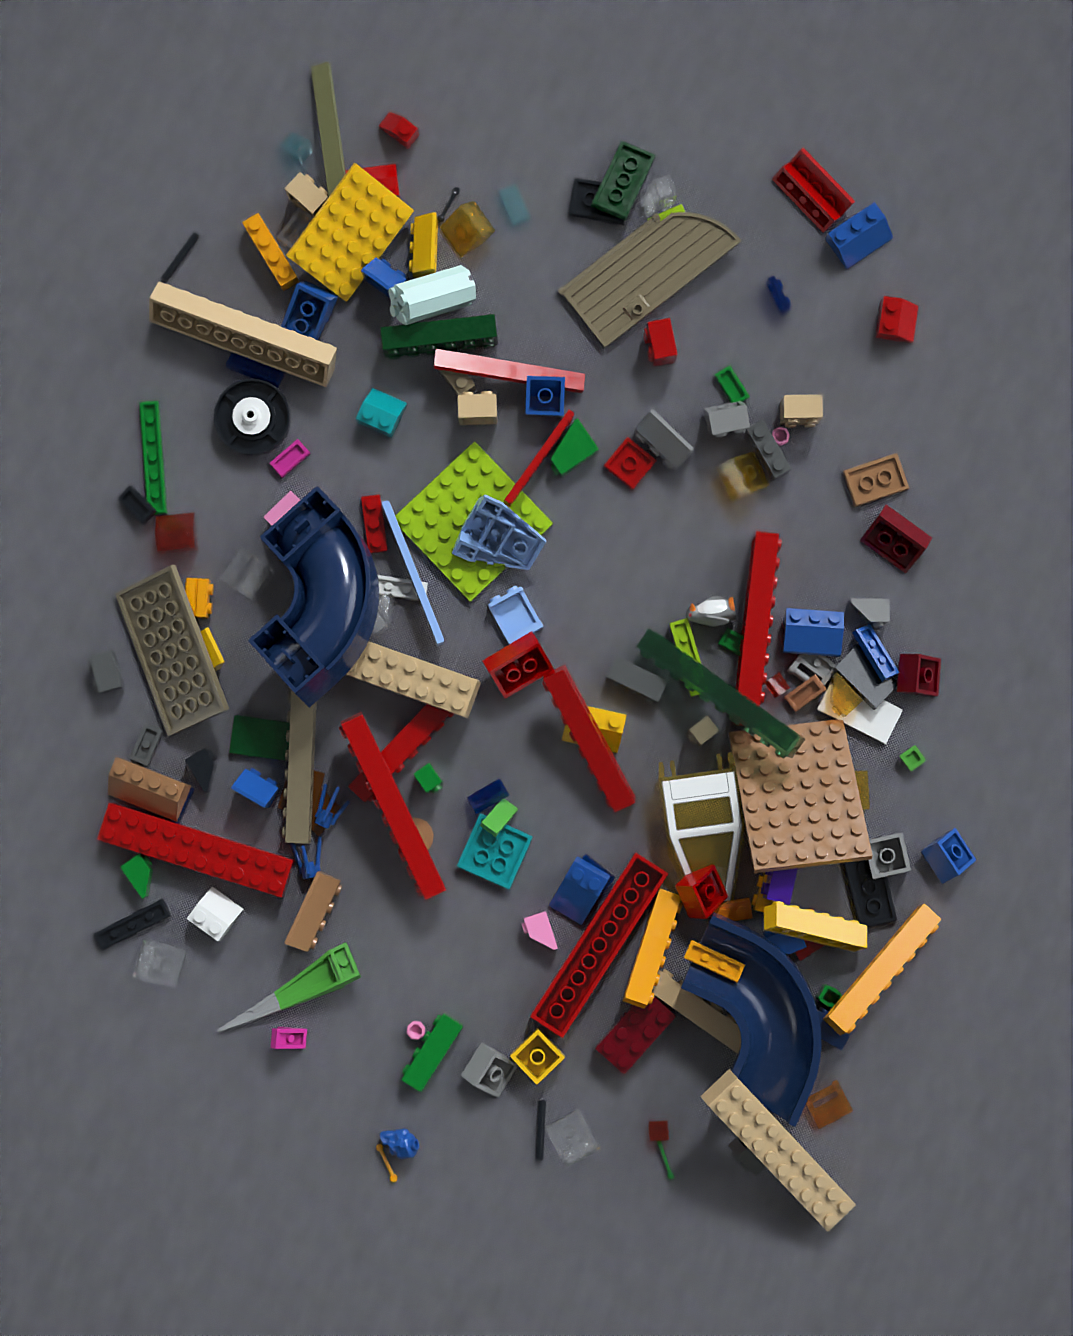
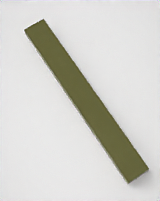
[311,61,346,196]

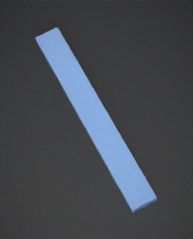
[381,500,444,647]

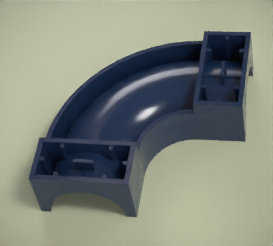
[248,486,379,708]
[681,912,822,1127]

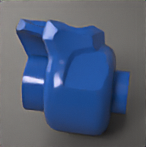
[380,1128,419,1159]

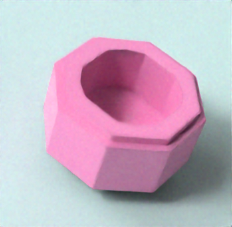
[772,426,790,446]
[407,1021,426,1040]

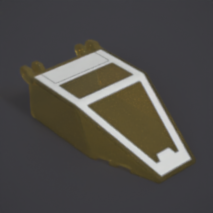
[657,752,744,901]

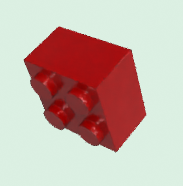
[643,318,678,367]

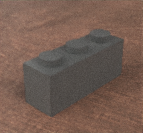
[744,419,792,481]
[606,656,668,704]

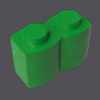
[816,984,843,1007]

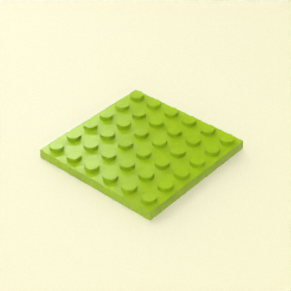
[395,441,553,602]

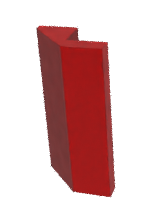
[772,147,856,233]

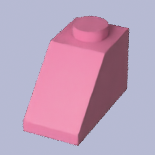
[521,911,558,950]

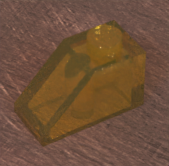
[830,672,863,717]

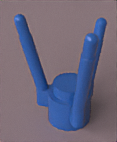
[315,784,350,829]
[290,836,322,879]

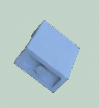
[488,586,544,644]

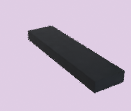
[93,898,172,951]

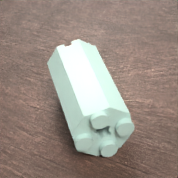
[388,265,476,325]

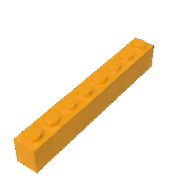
[823,903,941,1035]

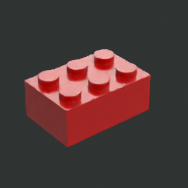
[482,631,554,699]

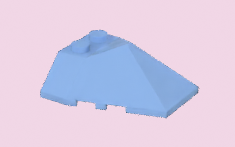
[452,495,546,570]

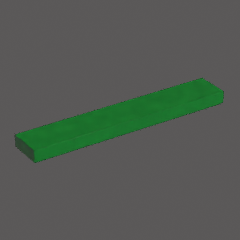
[139,400,168,515]

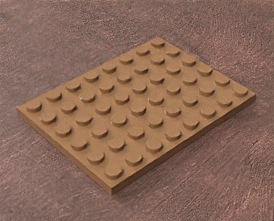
[729,719,873,873]

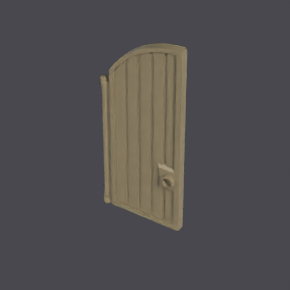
[557,212,742,348]

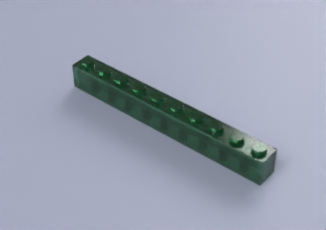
[636,628,805,759]

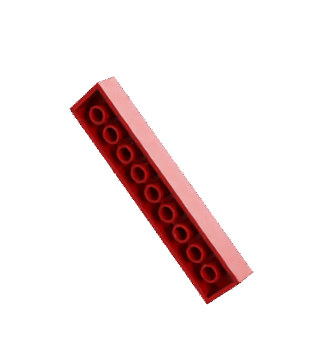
[731,531,782,727]
[339,712,446,900]
[97,803,296,898]
[530,852,669,1038]

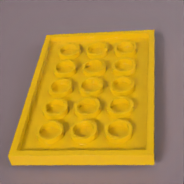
[286,163,414,302]

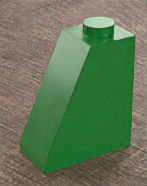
[550,418,599,478]

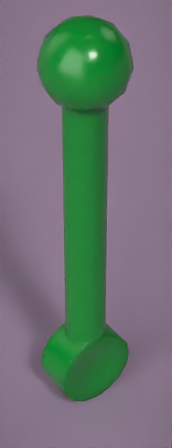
[657,1140,675,1180]

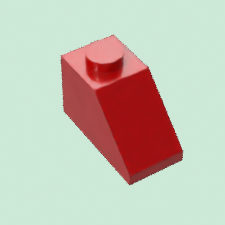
[378,112,419,149]

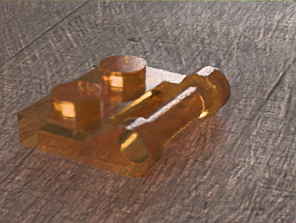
[806,1080,853,1129]

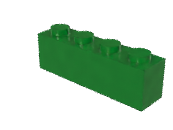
[401,1012,464,1092]

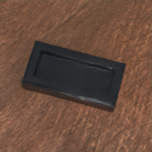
[118,485,157,525]

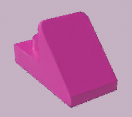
[270,1027,307,1049]

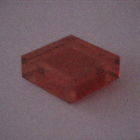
[766,672,790,698]
[648,1120,669,1142]

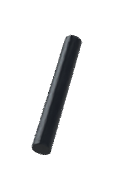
[161,232,200,282]
[536,1100,546,1160]

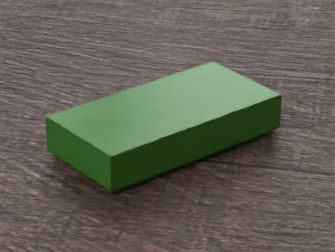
[480,798,518,837]

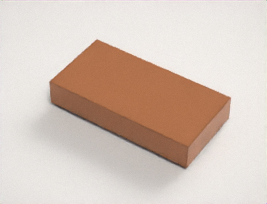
[784,674,827,712]

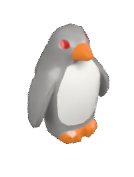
[686,596,736,627]

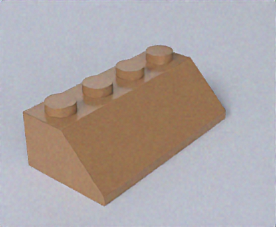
[108,757,192,822]
[284,871,343,952]

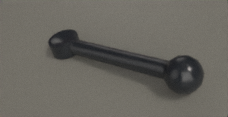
[437,187,460,222]

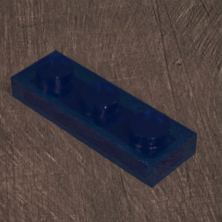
[226,352,286,388]

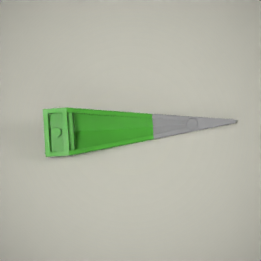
[217,942,361,1033]

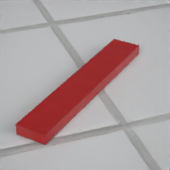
[503,409,575,507]

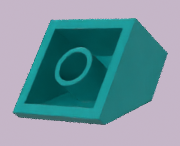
[355,388,407,438]

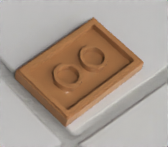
[843,453,910,507]

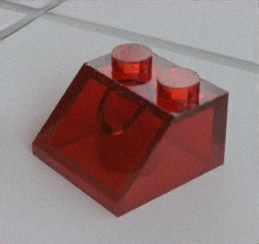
[155,512,199,554]

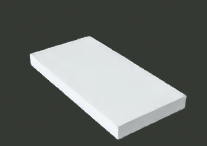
[816,675,903,744]

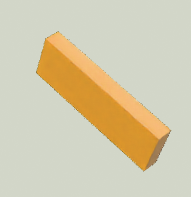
[684,940,745,983]

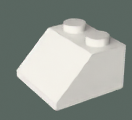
[187,887,244,941]

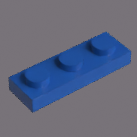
[852,624,899,682]

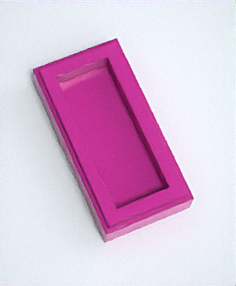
[269,439,311,478]

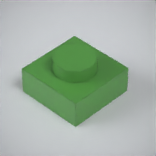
[899,745,927,772]

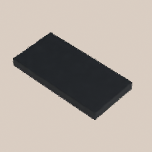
[843,860,897,928]

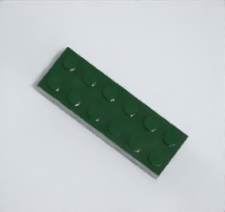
[380,314,498,360]

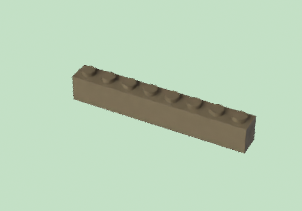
[282,690,317,844]

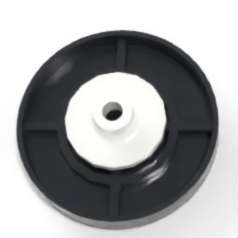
[214,379,291,456]

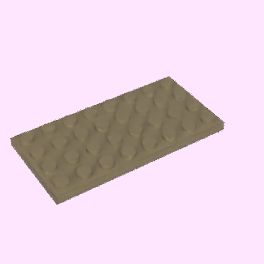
[115,565,229,736]

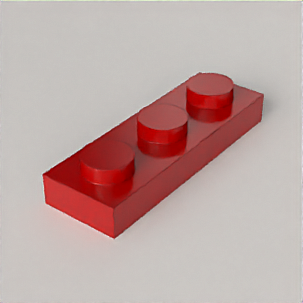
[361,494,388,554]

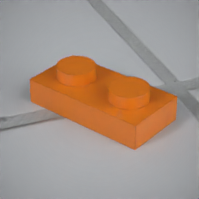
[712,898,753,921]

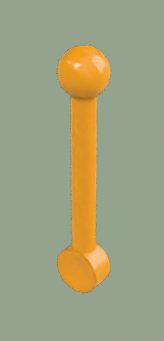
[376,1144,398,1182]

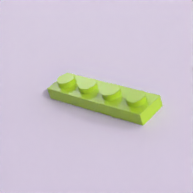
[669,618,709,697]

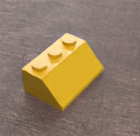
[409,212,438,278]
[562,706,627,753]

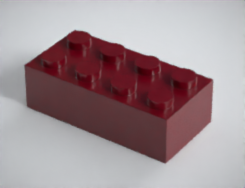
[595,996,676,1075]

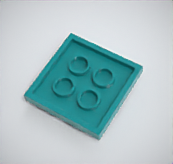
[457,813,533,890]

